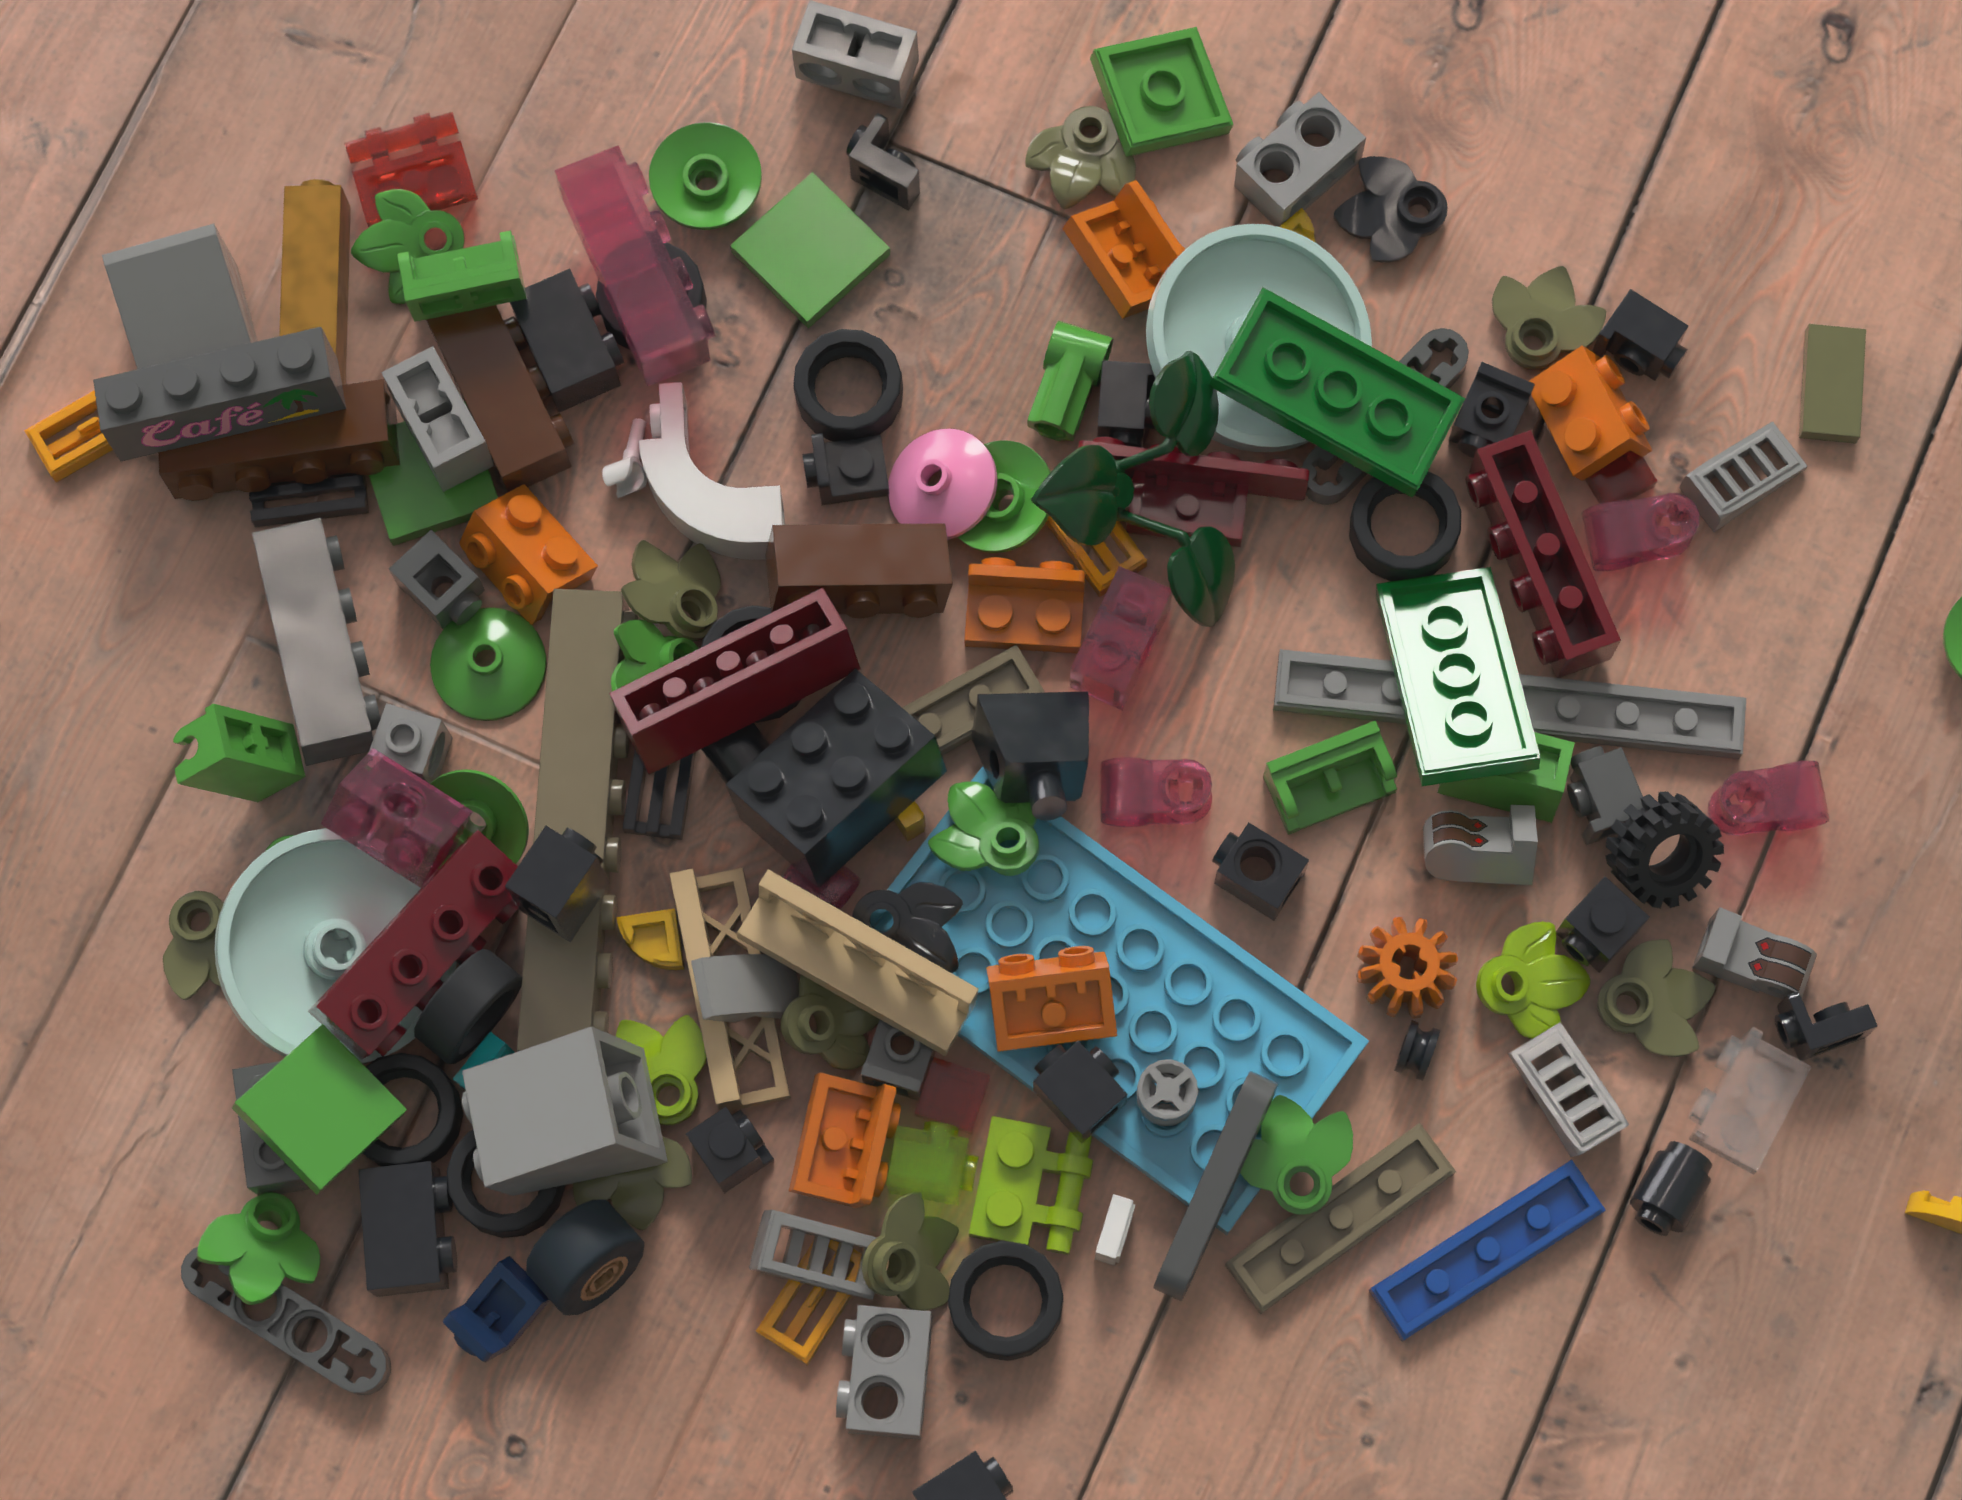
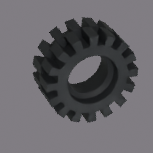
[1605,791,1724,909]

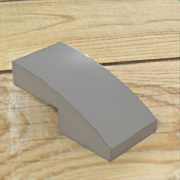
[691,954,799,1023]

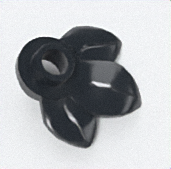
[1333,156,1448,263]
[852,882,963,973]

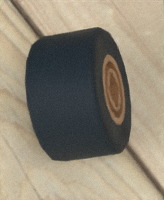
[526,1200,645,1316]

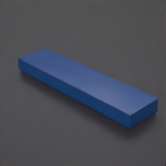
[1369,1160,1606,1342]

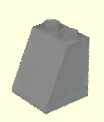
[102,224,257,369]
[462,1026,668,1196]

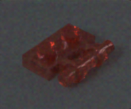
[344,111,478,227]

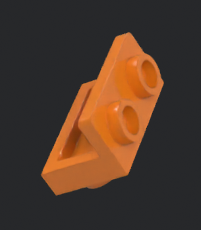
[1062,180,1185,319]
[1529,345,1652,481]
[459,484,598,625]
[788,1072,901,1208]

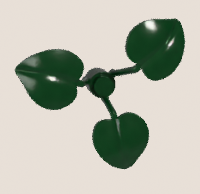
[1031,351,1235,627]

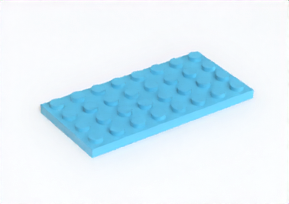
[870,766,1369,1235]

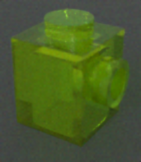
[886,1121,979,1206]

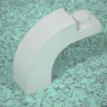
[638,382,785,560]

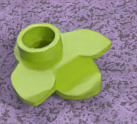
[1476,921,1591,1039]
[616,1015,707,1125]

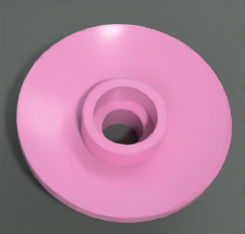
[888,429,997,540]

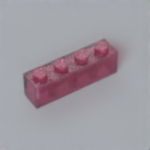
[554,145,715,387]

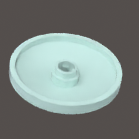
[1146,224,1372,452]
[215,828,456,1064]

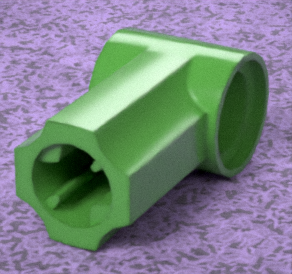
[1027,321,1113,442]

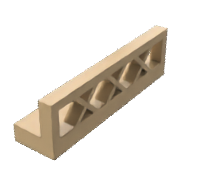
[669,867,791,1112]
[737,870,979,1056]

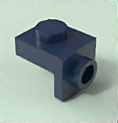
[443,1256,550,1362]

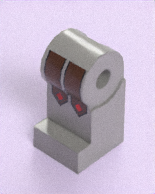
[1423,805,1538,885]
[1692,907,1817,999]

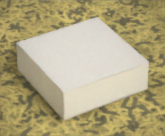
[1095,1194,1136,1266]

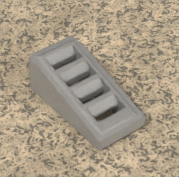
[1679,421,1807,532]
[1508,1022,1629,1157]
[749,1210,877,1300]

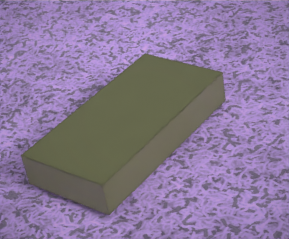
[1799,324,1866,444]

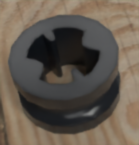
[1394,1020,1440,1081]

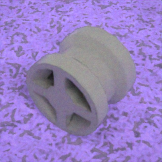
[1136,1059,1198,1127]

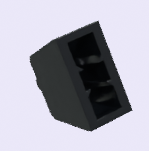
[971,691,1089,821]

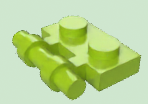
[969,1116,1094,1255]

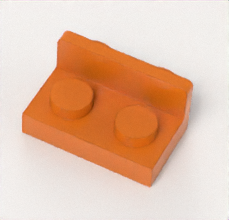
[964,557,1085,654]
[987,946,1117,1052]

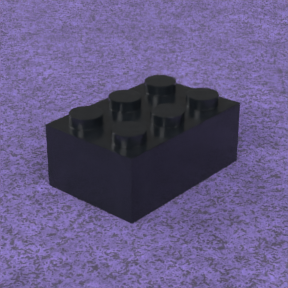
[726,668,947,888]

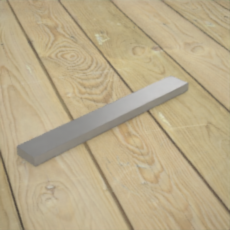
[1273,649,1746,759]

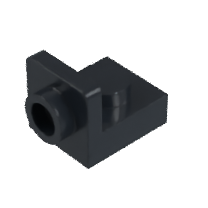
[846,113,920,211]
[802,433,889,505]
[1774,992,1878,1062]

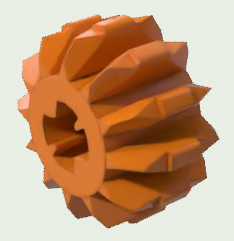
[1356,917,1458,1019]

